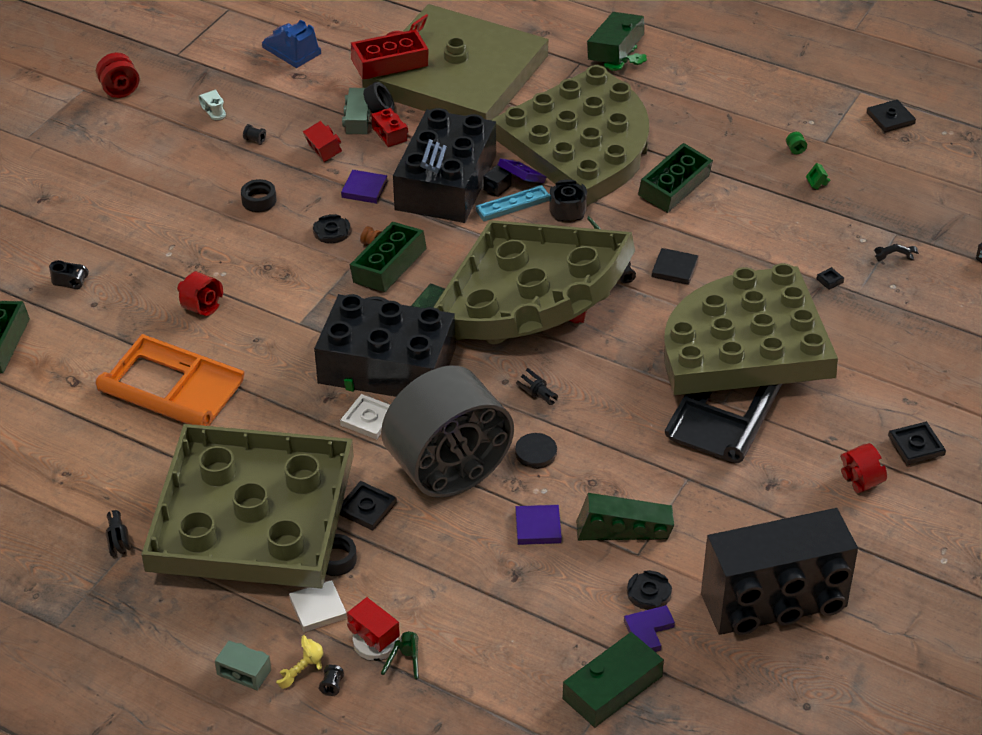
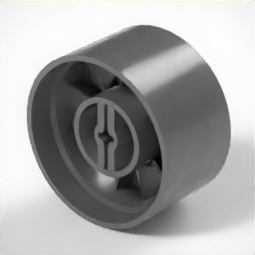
[381,366,514,497]

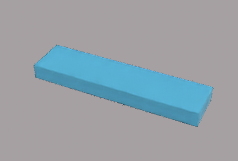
[476,185,550,221]

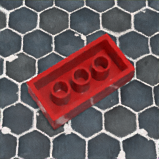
[351,29,429,80]

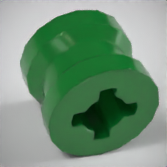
[786,132,808,155]

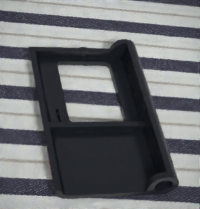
[665,384,783,463]

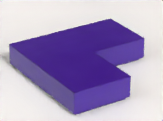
[624,605,675,652]

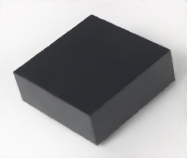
[816,267,844,290]

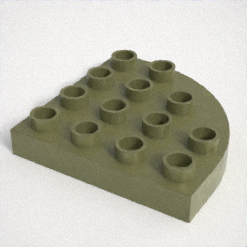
[491,65,649,206]
[434,220,635,344]
[664,263,838,395]

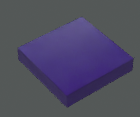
[497,158,547,183]
[341,169,388,204]
[515,505,562,545]

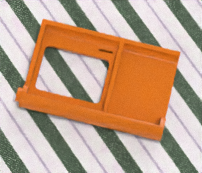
[96,334,244,426]

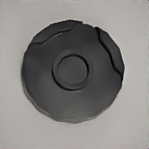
[313,214,351,243]
[515,433,557,468]
[627,570,672,610]

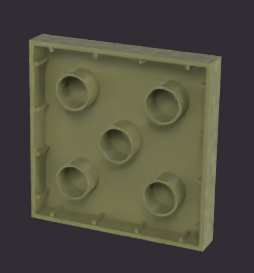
[362,4,549,120]
[141,424,354,589]

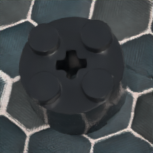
[549,179,587,222]

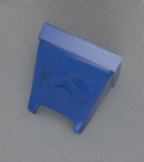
[262,20,321,68]

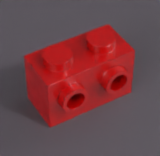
[371,108,409,148]
[303,121,342,162]
[347,597,400,652]

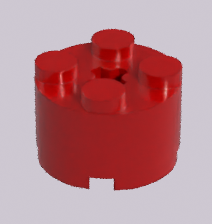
[177,271,223,316]
[840,443,887,494]

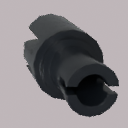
[516,368,558,405]
[106,510,131,557]

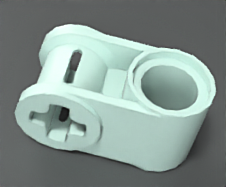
[198,90,226,120]

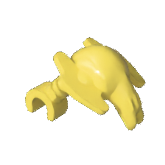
[276,635,323,689]

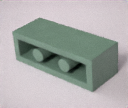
[342,88,370,134]

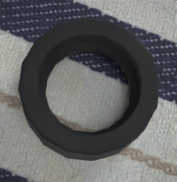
[363,82,394,113]
[240,179,277,212]
[326,534,357,576]

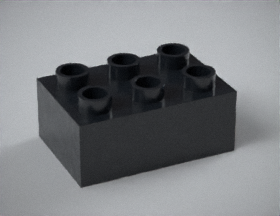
[393,108,496,223]
[314,294,456,397]
[701,508,858,635]

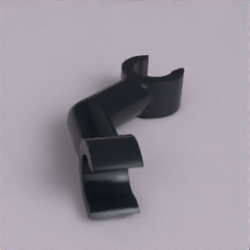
[874,244,919,261]

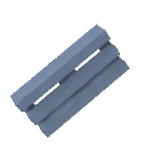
[420,139,447,173]

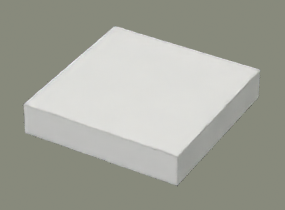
[340,394,390,440]
[289,580,347,632]

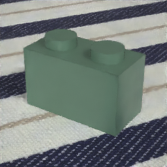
[215,640,271,691]

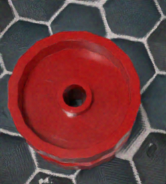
[95,52,140,98]

